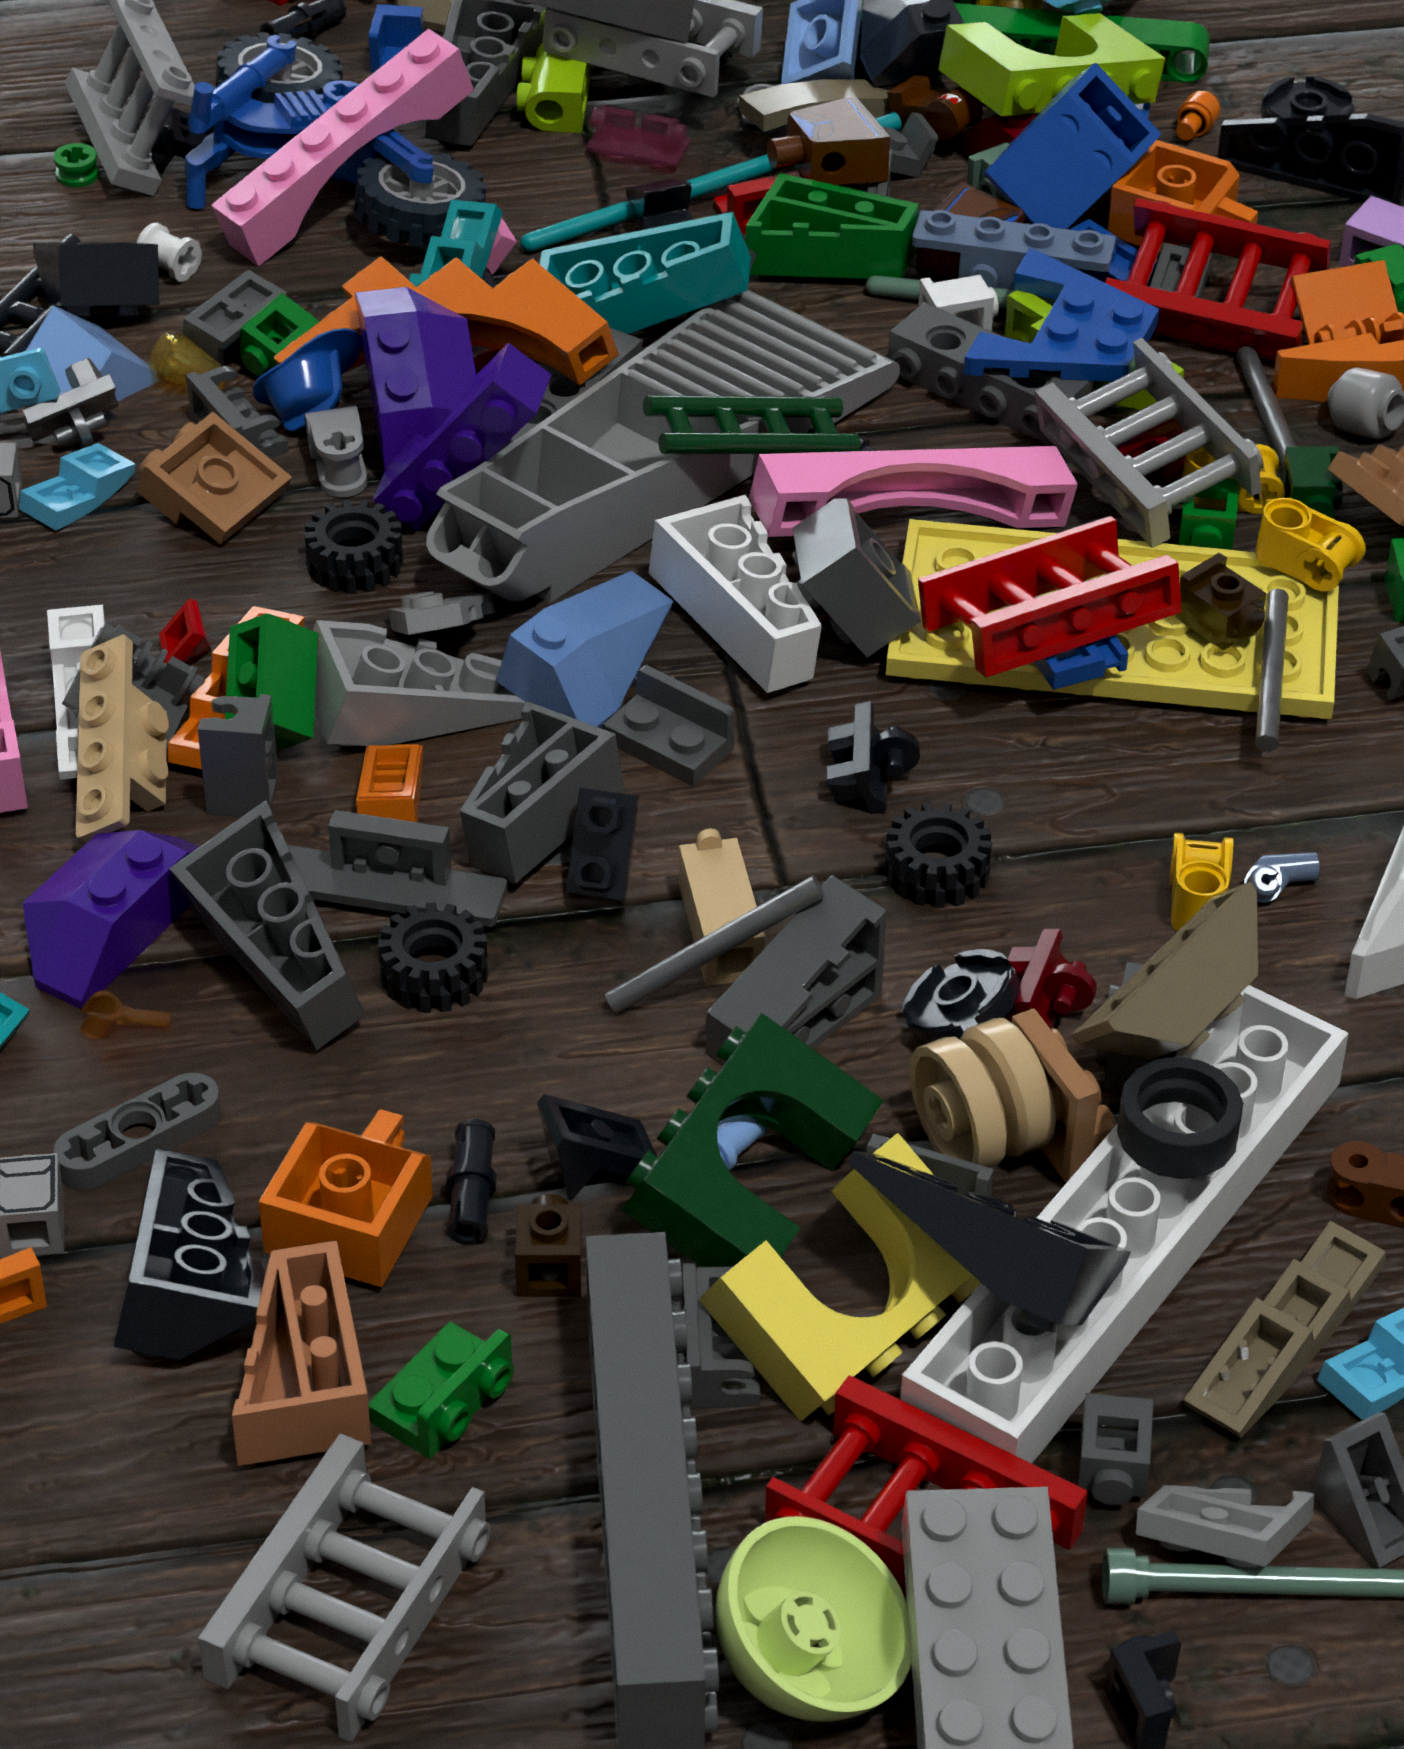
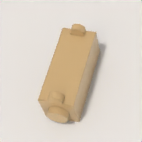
[679,828,765,986]

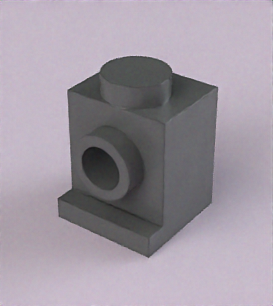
[1078,1393,1153,1505]

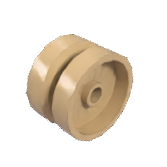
[909,1018,1056,1168]

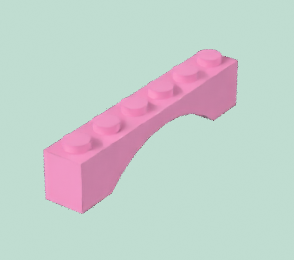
[211,29,474,267]
[749,446,1078,537]

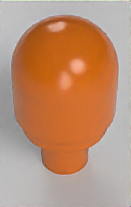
[1176,91,1221,140]

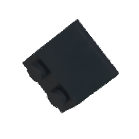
[33,242,159,316]

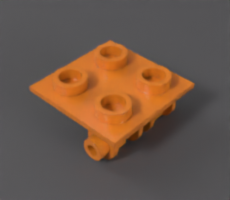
[1291,260,1404,345]

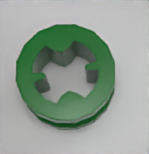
[53,143,99,187]

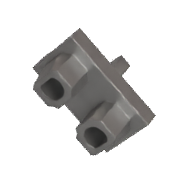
[22,358,119,449]

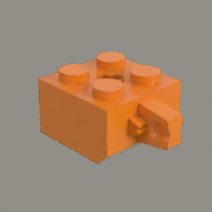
[1108,140,1258,252]
[258,1109,433,1287]

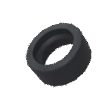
[1117,1057,1243,1179]

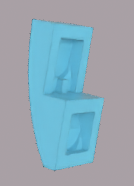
[19,443,135,530]
[1317,1308,1404,1420]

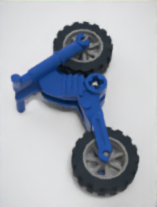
[185,33,487,247]

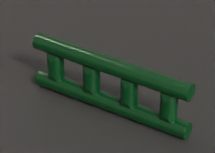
[643,395,860,454]

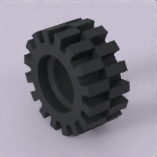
[304,499,403,594]
[885,802,992,908]
[378,902,488,1013]

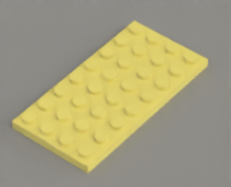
[886,519,1339,719]

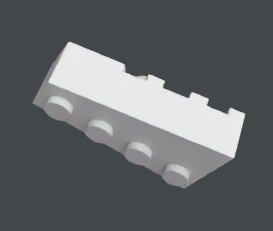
[648,495,822,693]

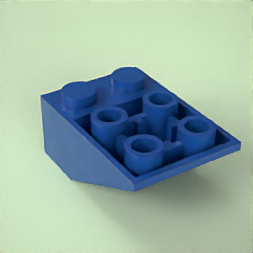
[983,62,1162,229]

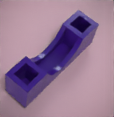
[372,343,551,532]

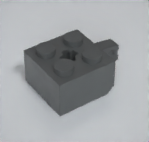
[792,498,921,657]

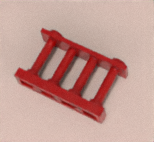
[1105,198,1330,362]
[918,516,1182,678]
[765,1375,1088,1599]

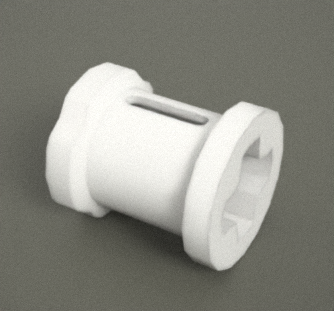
[137,223,202,282]

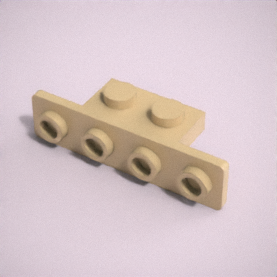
[76,634,169,843]

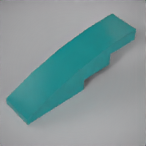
[409,199,503,287]

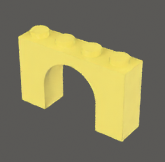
[698,1133,981,1422]

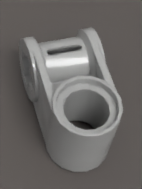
[304,406,367,498]

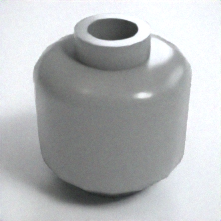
[1327,367,1404,440]

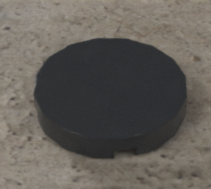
[1261,76,1355,119]
[902,949,1020,1045]

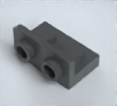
[603,665,734,787]

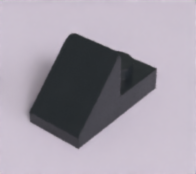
[626,179,693,230]
[537,1094,657,1201]

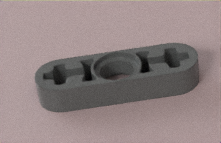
[53,1072,221,1190]

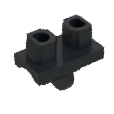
[827,701,920,814]
[566,788,640,901]

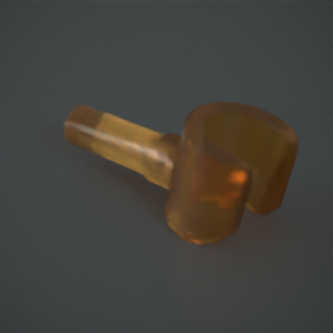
[81,991,171,1039]

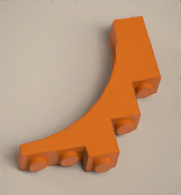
[273,256,619,386]

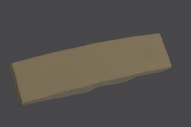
[739,79,898,132]
[1183,1220,1387,1438]

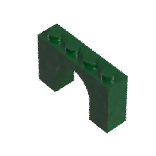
[622,1012,884,1267]

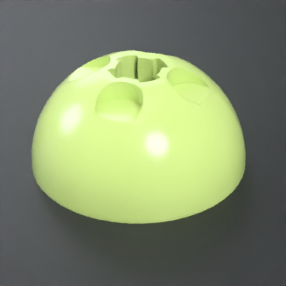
[715,1516,911,1722]

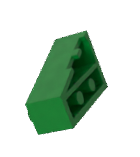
[745,173,919,279]

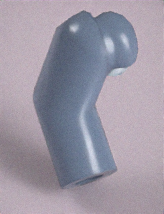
[1244,852,1320,903]

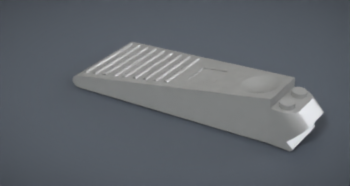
[426,290,900,603]

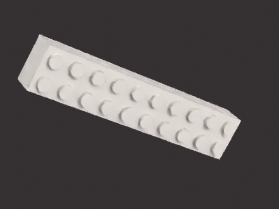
[900,985,1349,1463]

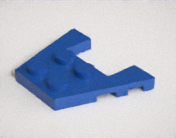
[964,248,1159,382]

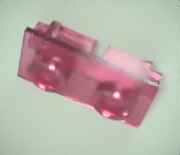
[586,105,691,168]

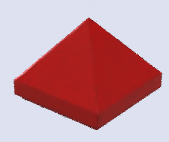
[159,598,212,664]

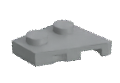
[388,591,495,635]
[1136,1485,1315,1568]

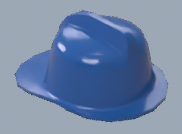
[252,328,363,432]

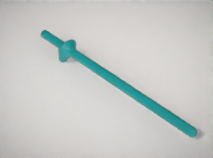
[520,112,902,252]

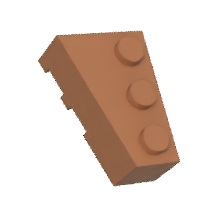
[232,1240,371,1466]

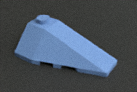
[496,571,673,729]

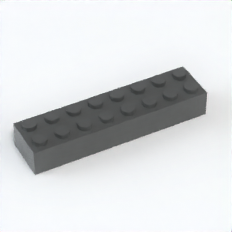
[586,1232,719,1749]

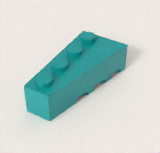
[540,212,751,334]

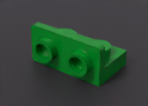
[368,1321,514,1459]

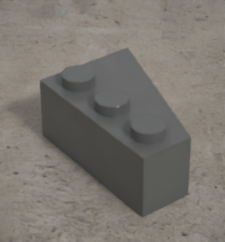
[460,701,625,884]
[706,875,887,1066]

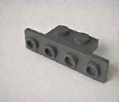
[288,810,507,927]

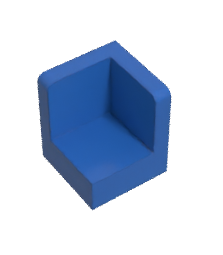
[369,4,424,74]

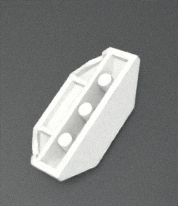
[1344,826,1404,999]

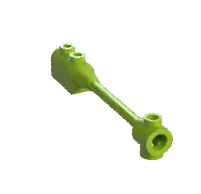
[517,43,590,133]

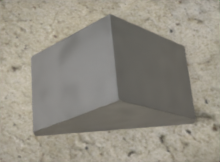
[1314,1412,1404,1568]

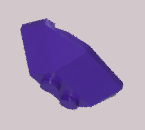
[355,287,476,472]
[22,830,199,1010]

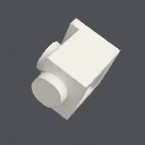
[918,275,999,331]

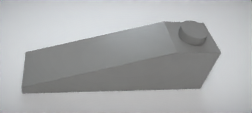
[313,620,526,747]

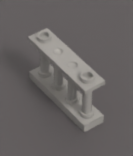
[65,0,195,196]
[544,0,763,97]
[1035,338,1263,548]
[198,1433,491,1743]

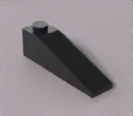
[860,0,964,87]
[1217,113,1404,206]
[114,1147,265,1360]
[849,1151,1131,1333]

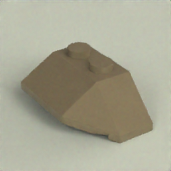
[1071,881,1258,1060]

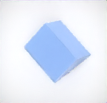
[781,0,862,84]
[26,306,160,401]

